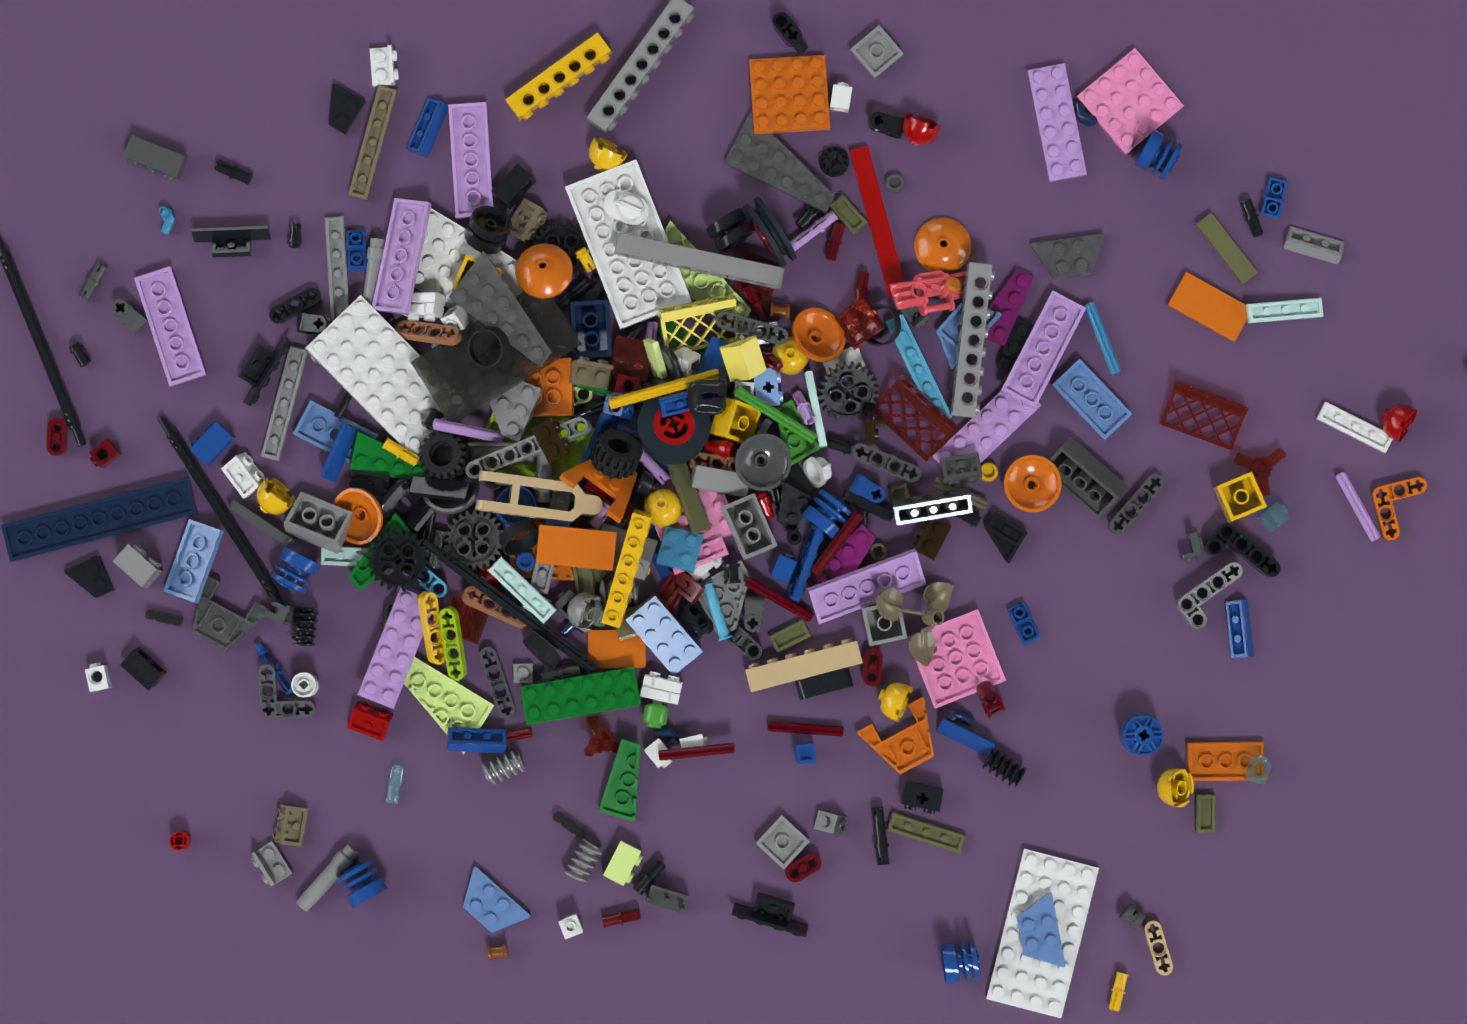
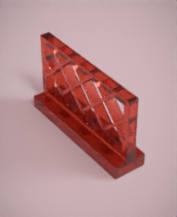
[871,375,959,462]
[1159,380,1249,450]

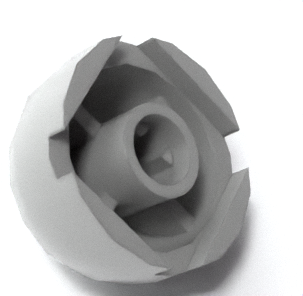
[567,592,604,632]

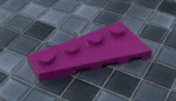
[984,270,1034,347]

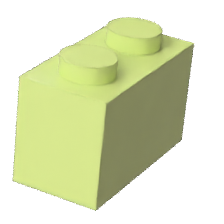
[603,840,643,886]

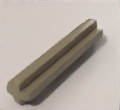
[933,477,987,509]

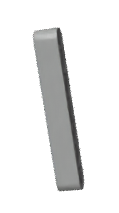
[465,417,592,479]

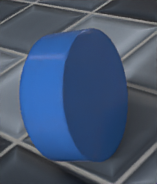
[516,552,536,571]

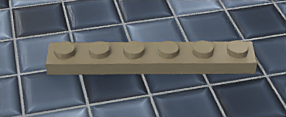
[348,85,398,201]

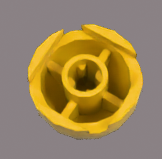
[589,137,628,172]
[772,336,809,375]
[256,477,296,515]
[644,488,683,528]
[878,683,913,722]
[1157,768,1194,807]

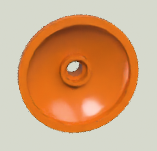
[914,217,971,274]
[515,243,573,299]
[792,308,845,362]
[1004,455,1062,513]
[333,487,383,545]

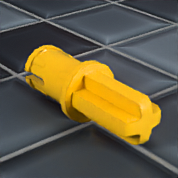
[382,438,420,466]
[1109,972,1128,1011]

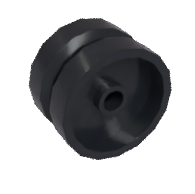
[464,206,512,254]
[706,208,755,253]

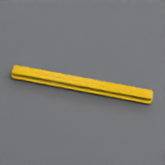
[608,369,719,409]

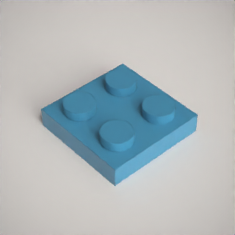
[656,526,704,573]

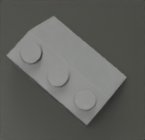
[284,492,353,554]
[720,493,778,560]
[601,523,658,580]

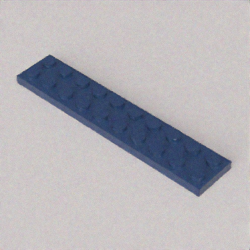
[1,477,198,562]

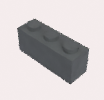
[123,135,188,181]

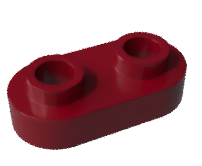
[46,418,68,456]
[862,648,883,686]
[785,853,821,882]

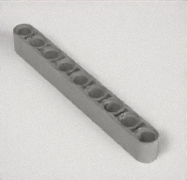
[614,234,785,289]

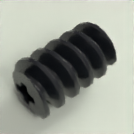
[291,606,319,647]
[982,750,1026,787]

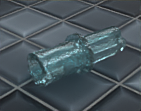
[385,765,403,804]

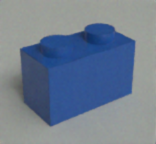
[190,422,235,466]

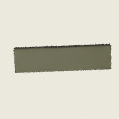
[1196,212,1258,285]
[666,462,711,534]
[887,812,966,854]

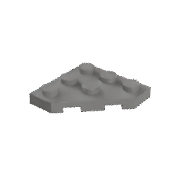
[482,368,543,442]
[698,560,751,635]

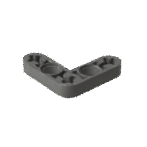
[258,662,317,718]

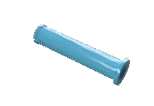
[703,583,733,642]

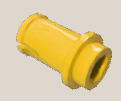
[575,247,596,273]

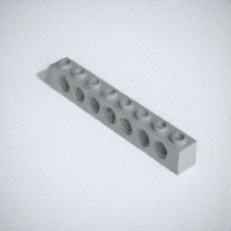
[587,0,695,134]
[950,262,995,418]

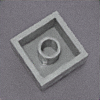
[113,544,163,588]
[861,605,907,646]

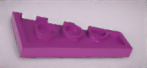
[810,523,877,585]

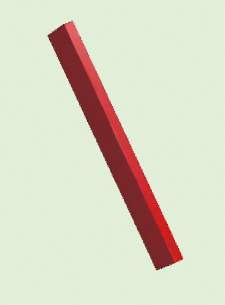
[849,146,904,298]

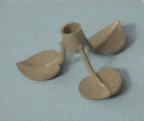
[876,582,954,666]

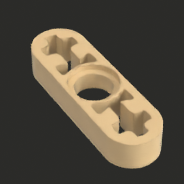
[1143,920,1173,976]

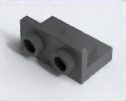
[940,452,983,487]

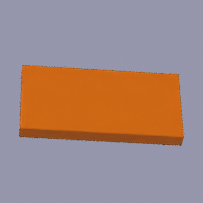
[1167,272,1247,343]
[536,525,617,571]
[1186,742,1265,781]

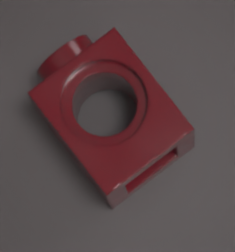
[609,374,641,396]
[89,438,122,469]

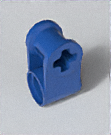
[848,474,886,505]

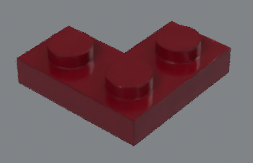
[656,570,705,609]

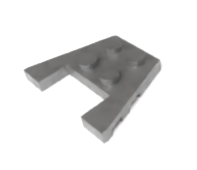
[192,576,271,652]

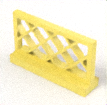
[657,295,740,352]

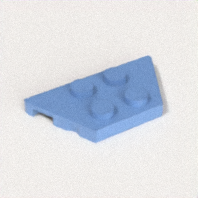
[936,302,1002,370]
[463,866,531,933]
[1016,892,1065,967]

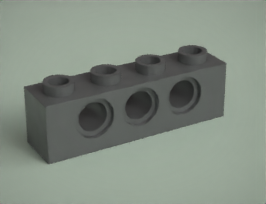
[892,488,973,525]

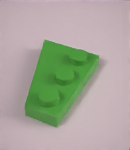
[775,399,820,466]

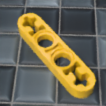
[418,591,446,665]

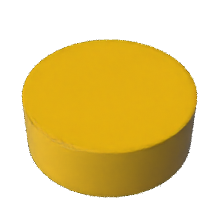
[981,462,998,482]

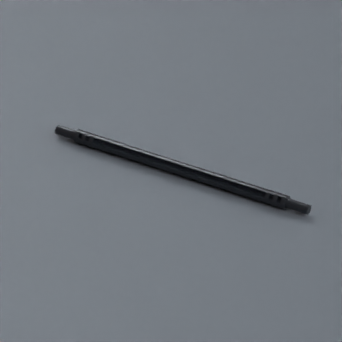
[0,236,86,447]
[157,416,286,606]
[422,539,604,674]

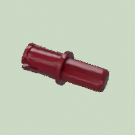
[825,222,845,261]
[853,271,869,307]
[743,284,770,322]
[760,348,783,372]
[602,909,641,928]

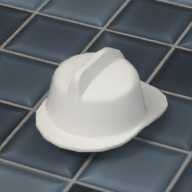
[603,189,649,225]
[803,457,832,488]

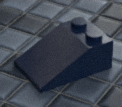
[570,300,612,359]

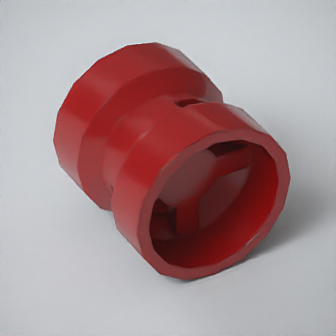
[169,831,192,851]

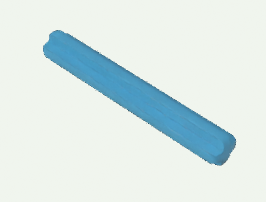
[1085,302,1121,375]

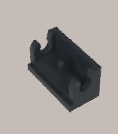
[492,163,536,210]
[349,470,392,496]
[120,647,167,691]

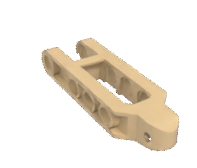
[475,471,603,523]

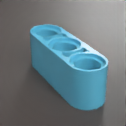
[401,556,449,598]

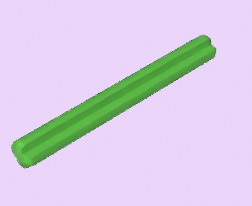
[733,386,817,443]

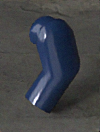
[1074,102,1097,127]
[559,621,587,638]
[946,709,975,727]
[653,728,681,746]

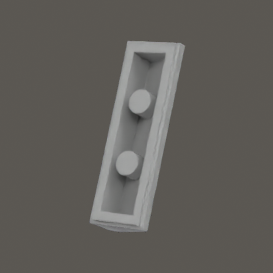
[1284,226,1345,264]
[691,465,749,497]

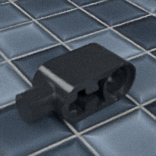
[772,12,809,55]

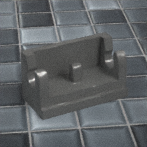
[263,602,295,625]
[646,884,689,914]

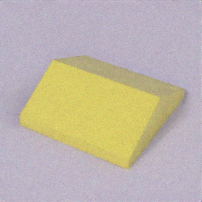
[719,335,767,382]

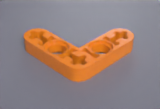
[1371,477,1427,541]

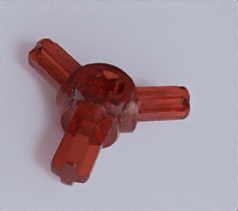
[1234,448,1286,497]
[584,715,619,757]

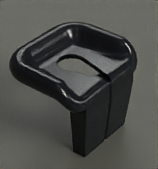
[639,344,683,389]
[687,365,727,415]
[379,478,434,532]

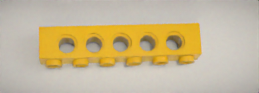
[505,32,612,121]
[601,509,654,628]

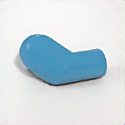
[158,206,176,235]

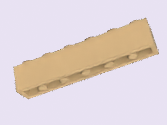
[745,638,863,692]

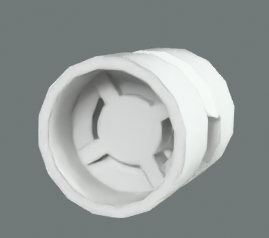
[291,672,319,697]

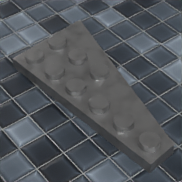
[724,112,835,213]
[449,251,552,367]

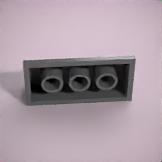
[1049,436,1128,519]

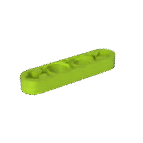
[439,606,467,681]

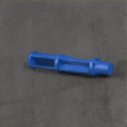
[254,642,293,695]

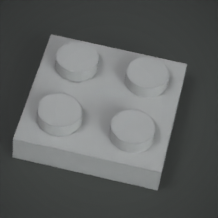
[850,25,904,79]
[756,815,810,869]

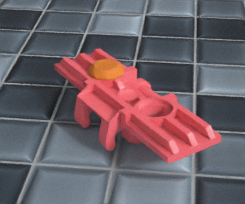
[889,270,978,316]

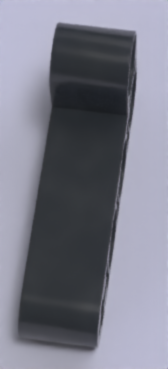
[1204,523,1281,578]

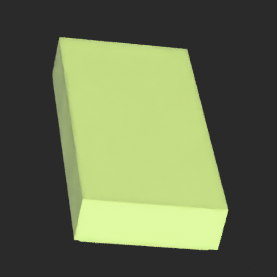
[643,338,668,379]

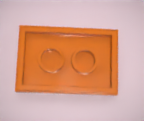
[588,630,646,669]

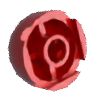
[902,113,941,147]
[1381,403,1418,442]

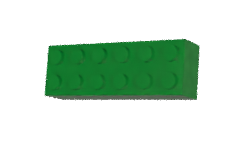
[520,667,642,726]

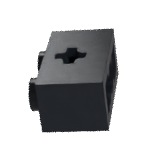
[901,781,944,814]

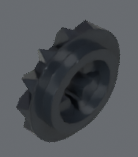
[819,146,849,177]

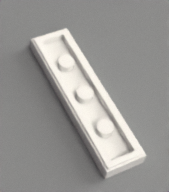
[1316,402,1392,453]

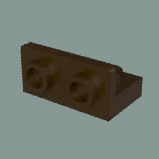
[866,417,886,446]
[531,418,571,464]
[912,519,952,561]

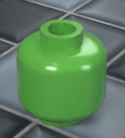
[642,700,669,729]

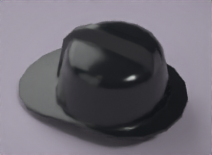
[631,466,657,497]

